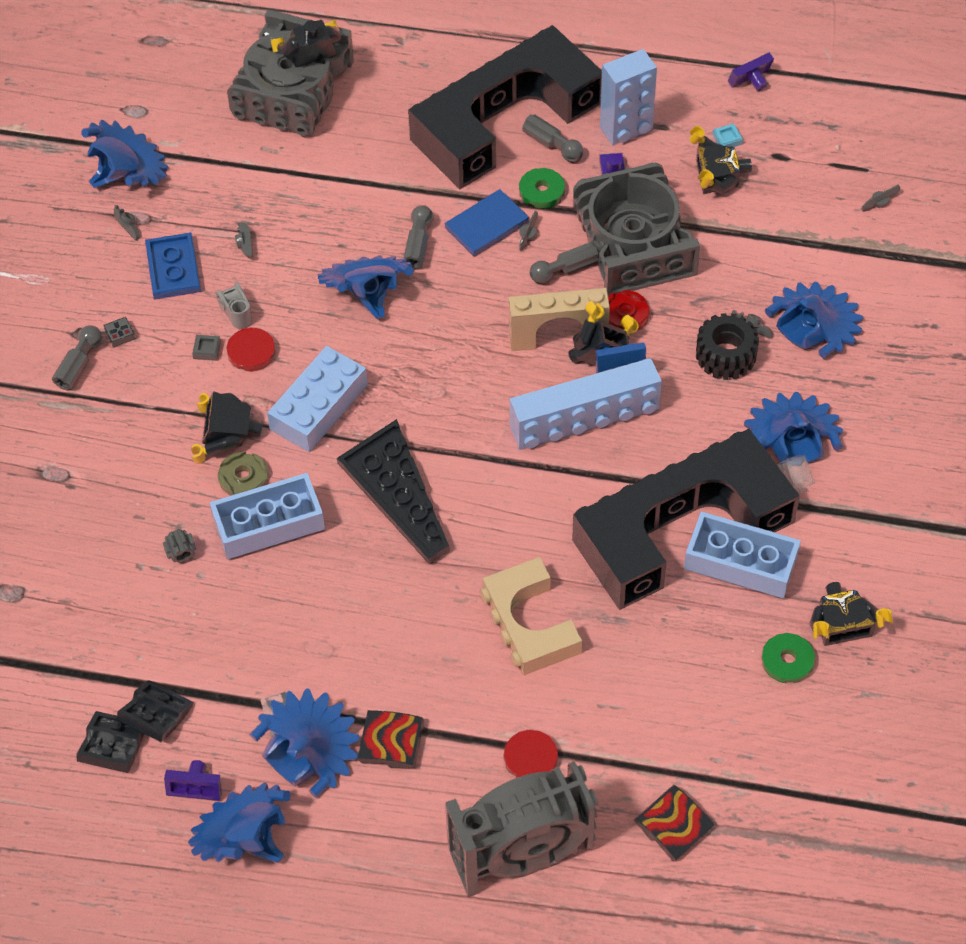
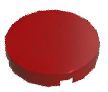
[608,290,650,331]
[226,327,275,371]
[504,729,558,778]

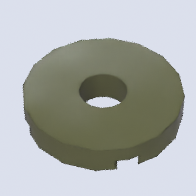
[218,452,268,496]

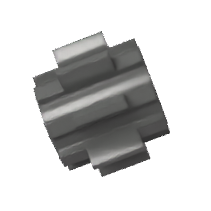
[163,529,196,563]

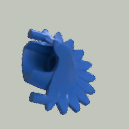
[81,119,168,188]
[317,255,414,319]
[765,281,863,358]
[744,392,843,465]
[249,688,360,798]
[188,783,291,863]

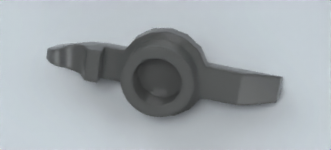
[861,184,900,211]
[114,205,140,240]
[519,211,538,251]
[235,223,253,258]
[732,310,773,338]

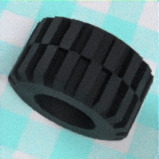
[696,313,759,380]

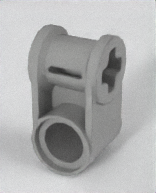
[215,282,252,329]

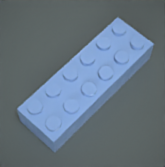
[509,358,662,450]

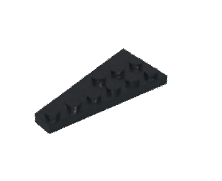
[337,419,449,564]

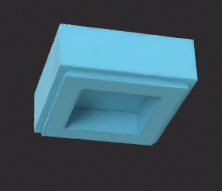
[712,123,743,147]

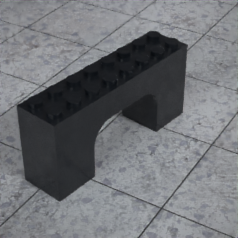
[408,25,602,190]
[572,429,800,610]

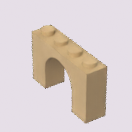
[509,288,609,351]
[480,557,582,675]

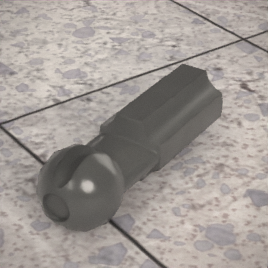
[522,114,583,162]
[404,205,434,270]
[530,242,599,284]
[51,325,102,391]

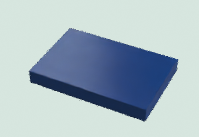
[445,189,529,257]
[145,232,201,300]

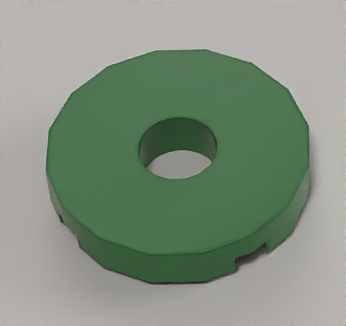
[519,168,565,208]
[761,633,815,683]

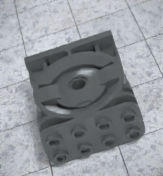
[227,9,354,136]
[573,163,700,296]
[445,761,598,897]

